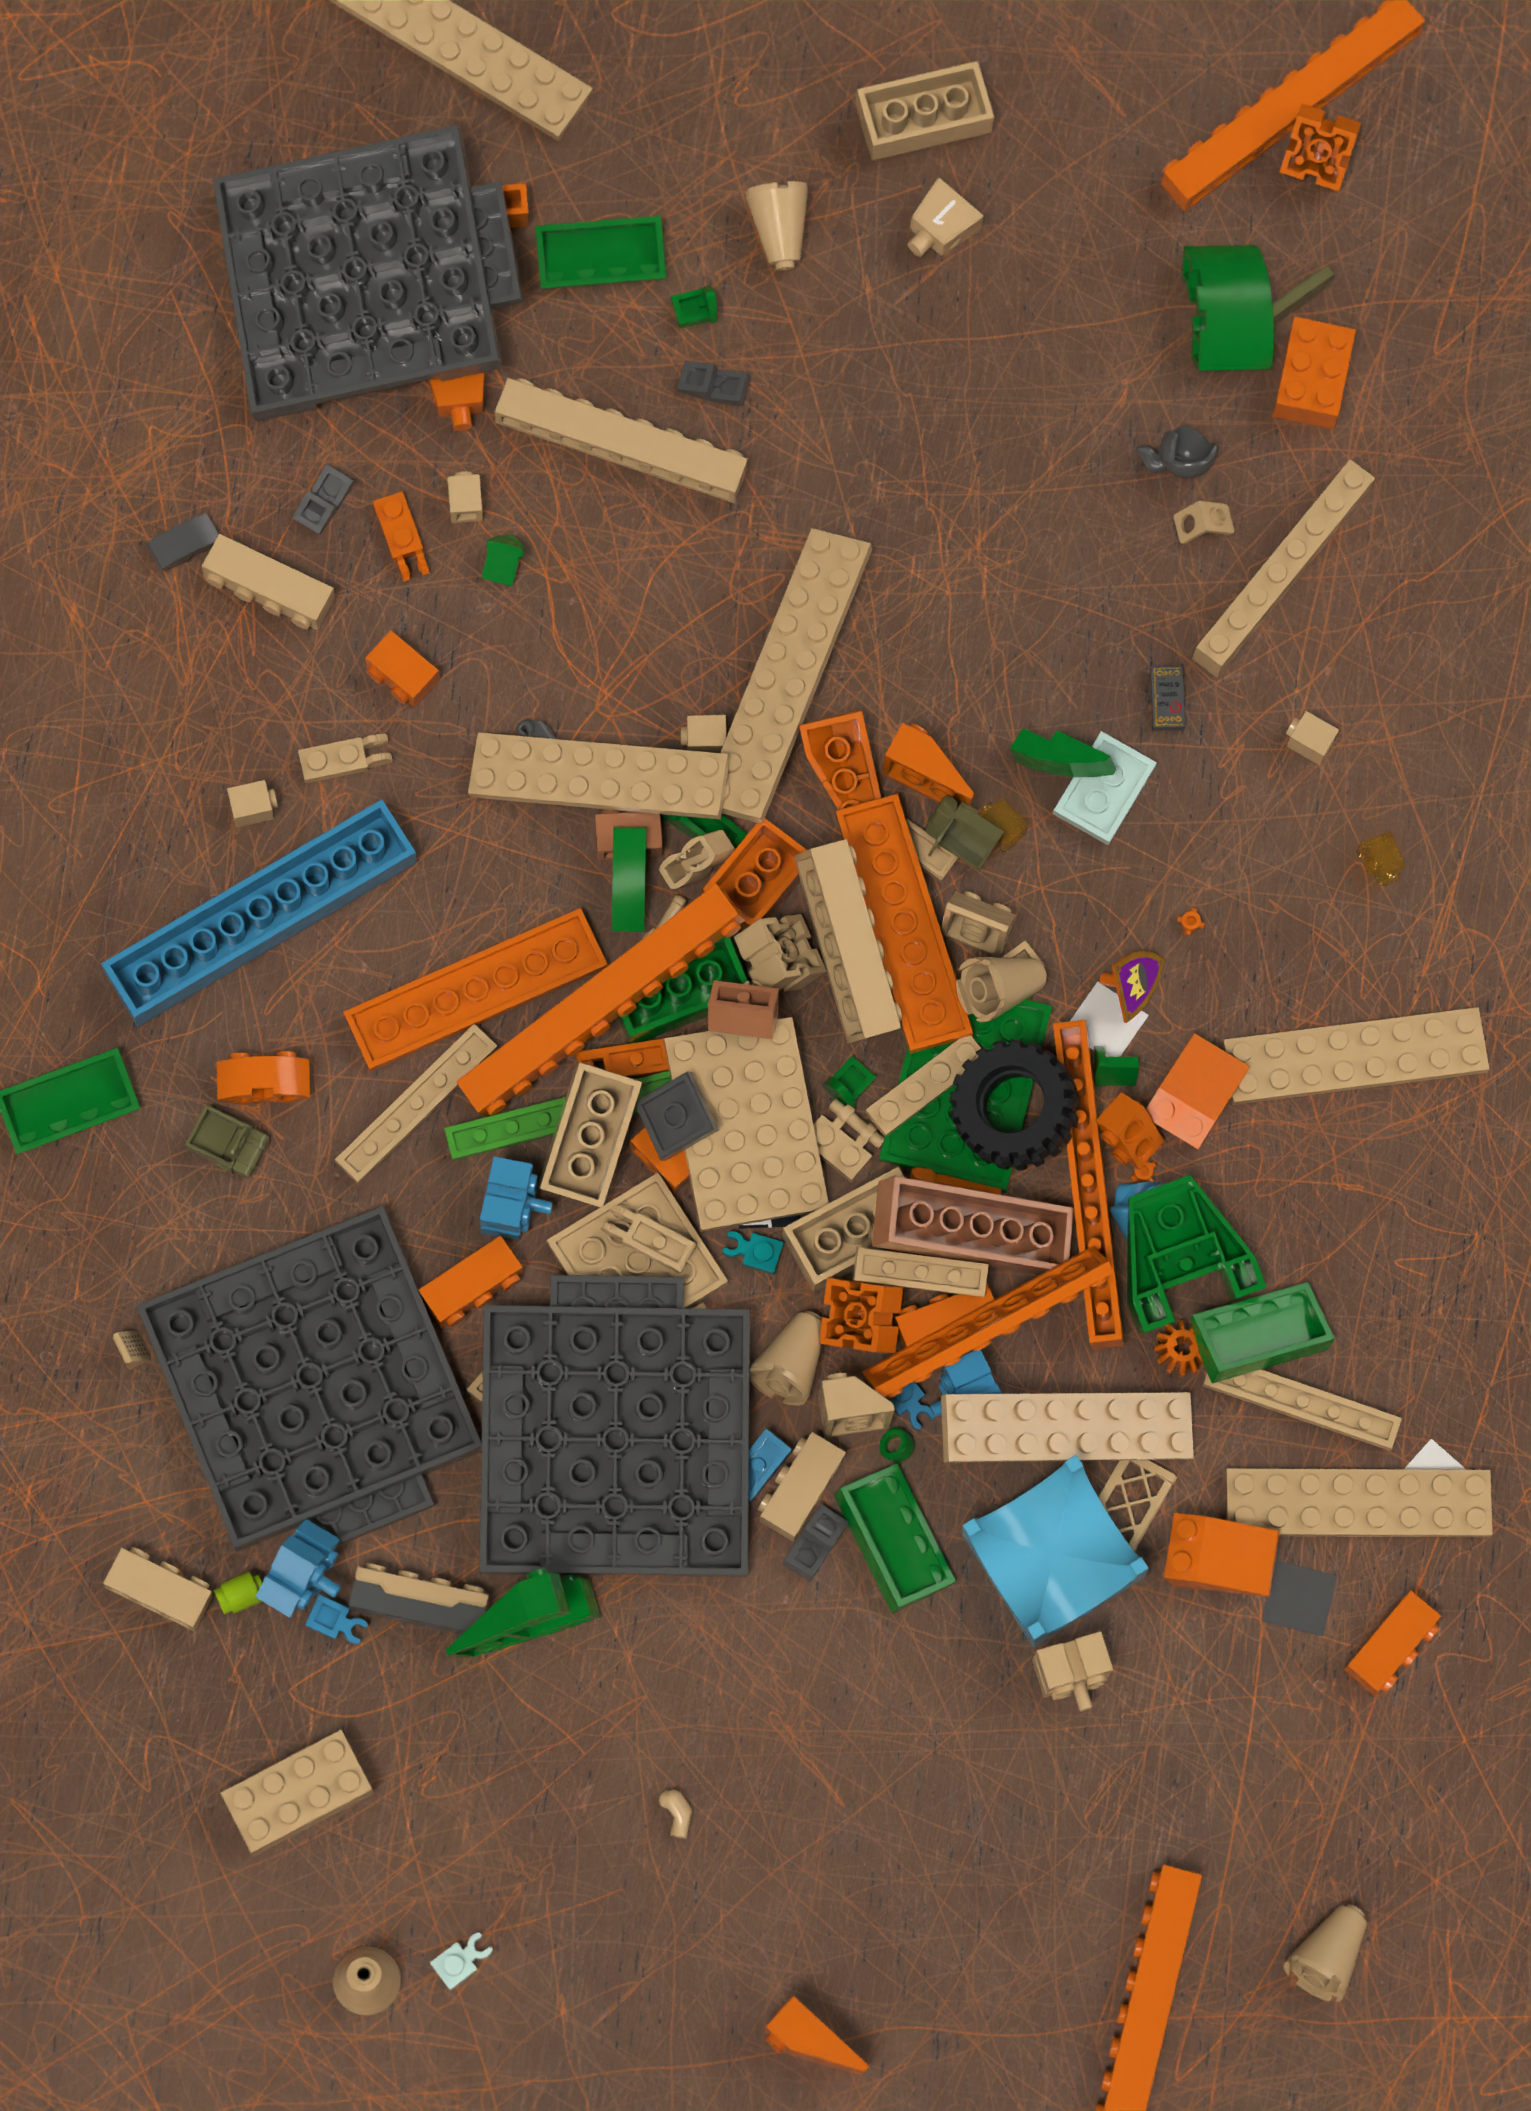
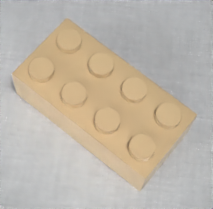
[855,61,994,161]
[537,1062,642,1208]
[782,1167,905,1293]
[221,1730,374,1857]

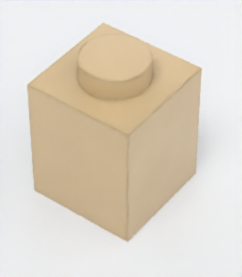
[448,471,483,523]
[1286,711,1339,765]
[681,715,726,753]
[227,780,278,828]

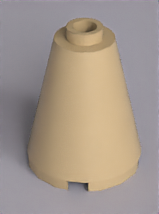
[745,181,808,271]
[956,957,1047,1022]
[749,1311,822,1406]
[1283,1905,1367,2002]
[333,1947,401,2015]

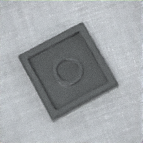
[635,1071,719,1161]

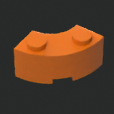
[217,1051,310,1105]

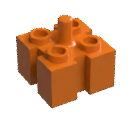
[1279,104,1362,191]
[819,1278,903,1353]

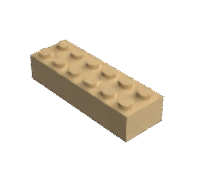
[794,839,902,1043]

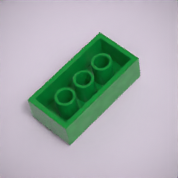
[618,937,747,1044]

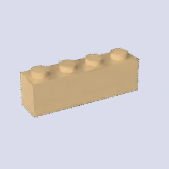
[202,534,335,631]

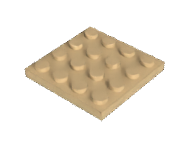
[546,1173,728,1308]

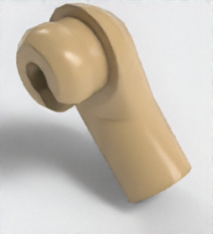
[659,1789,692,1839]

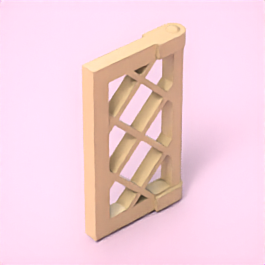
[1098,1460,1177,1552]

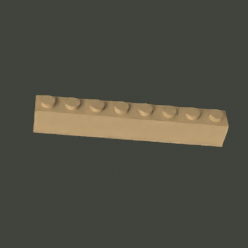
[495,378,748,503]
[1192,459,1375,678]

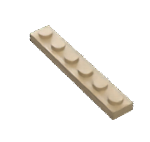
[335,1024,498,1185]
[1203,1370,1402,1451]

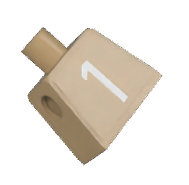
[908,178,984,257]

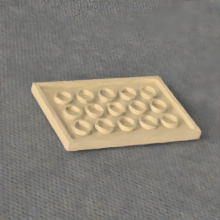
[663,1017,829,1232]

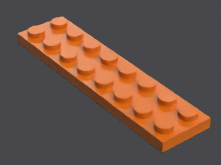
[835,794,973,1054]
[343,908,608,1072]
[861,1246,1115,1399]

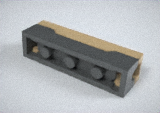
[349,1564,489,1634]

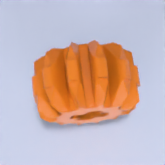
[1153,1320,1204,1377]

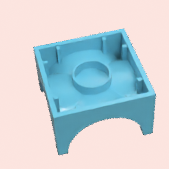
[962,1455,1148,1648]

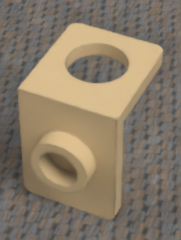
[1174,501,1234,544]

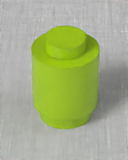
[214,1571,263,1615]

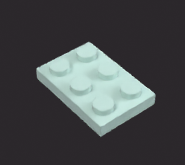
[1053,731,1157,846]

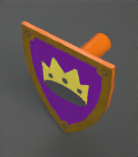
[1099,951,1165,1023]

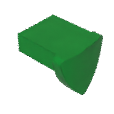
[671,285,717,329]
[481,535,525,587]
[1094,1046,1139,1086]
[823,1056,876,1108]

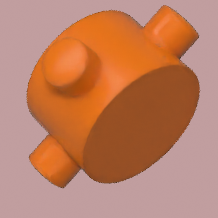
[1177,908,1205,936]
[1130,1161,1156,1183]

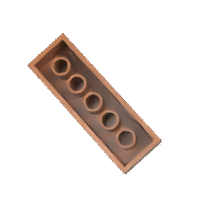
[872,1176,1074,1275]

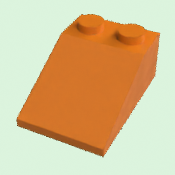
[882,723,974,807]
[1146,1033,1250,1150]
[1164,1513,1280,1597]
[764,1996,869,2076]

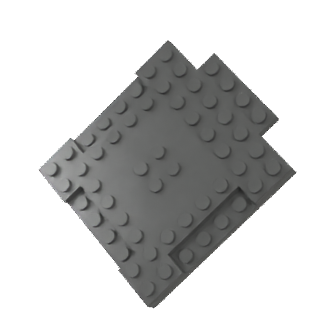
[213,125,523,421]
[136,1206,482,1552]
[479,1275,750,1577]

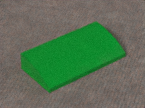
[535,216,666,289]
[0,1047,140,1155]
[1191,1282,1335,1383]
[833,1464,956,1614]

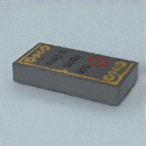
[1150,666,1185,731]

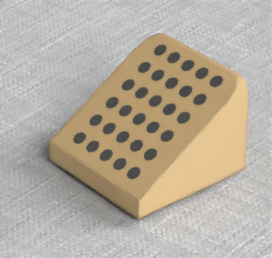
[113,1331,151,1370]

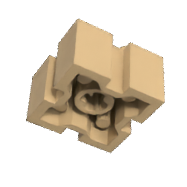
[734,914,827,991]
[1032,1631,1113,1711]

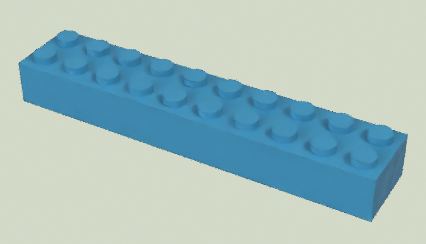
[101,799,417,1027]

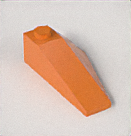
[799,709,881,810]

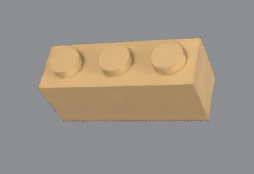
[758,1432,846,1542]
[103,1547,214,1632]

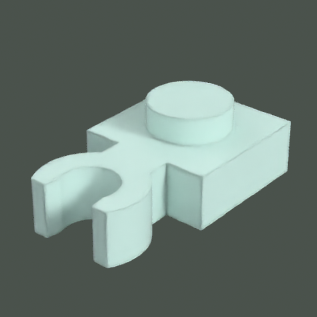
[430,1932,493,1991]

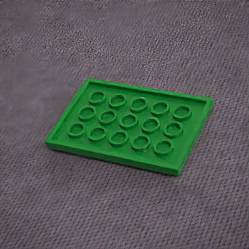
[879,1000,1052,1193]

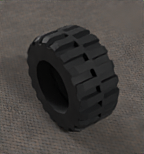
[949,1039,1080,1171]

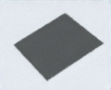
[1262,1561,1337,1637]

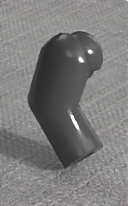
[517,719,557,739]

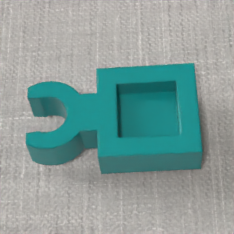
[722,1231,784,1275]

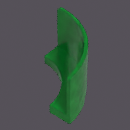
[1181,245,1274,371]

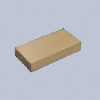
[906,819,959,883]

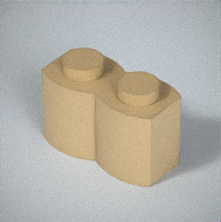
[659,830,735,889]

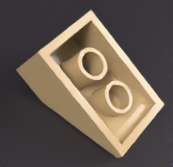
[941,891,1016,958]

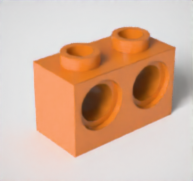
[1095,1093,1165,1170]

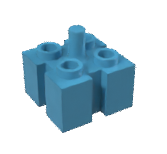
[480,1156,553,1242]
[930,1350,1002,1417]
[256,1519,341,1618]

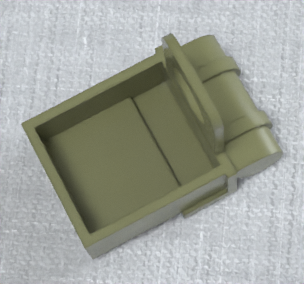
[925,796,1004,871]
[185,1105,270,1179]

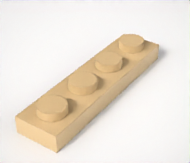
[865,1036,981,1138]
[853,1247,989,1297]

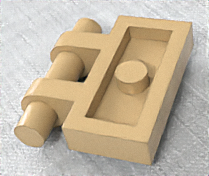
[814,1098,884,1182]

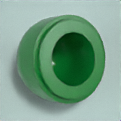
[880,1428,914,1463]

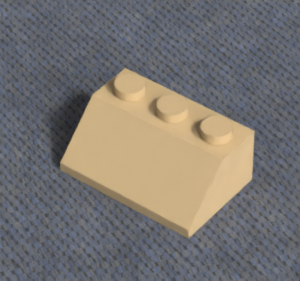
[818,1373,894,1438]

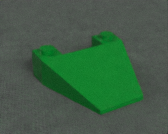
[1127,1175,1267,1334]
[446,1569,601,1659]

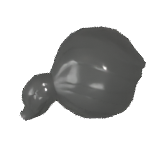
[1136,426,1218,479]

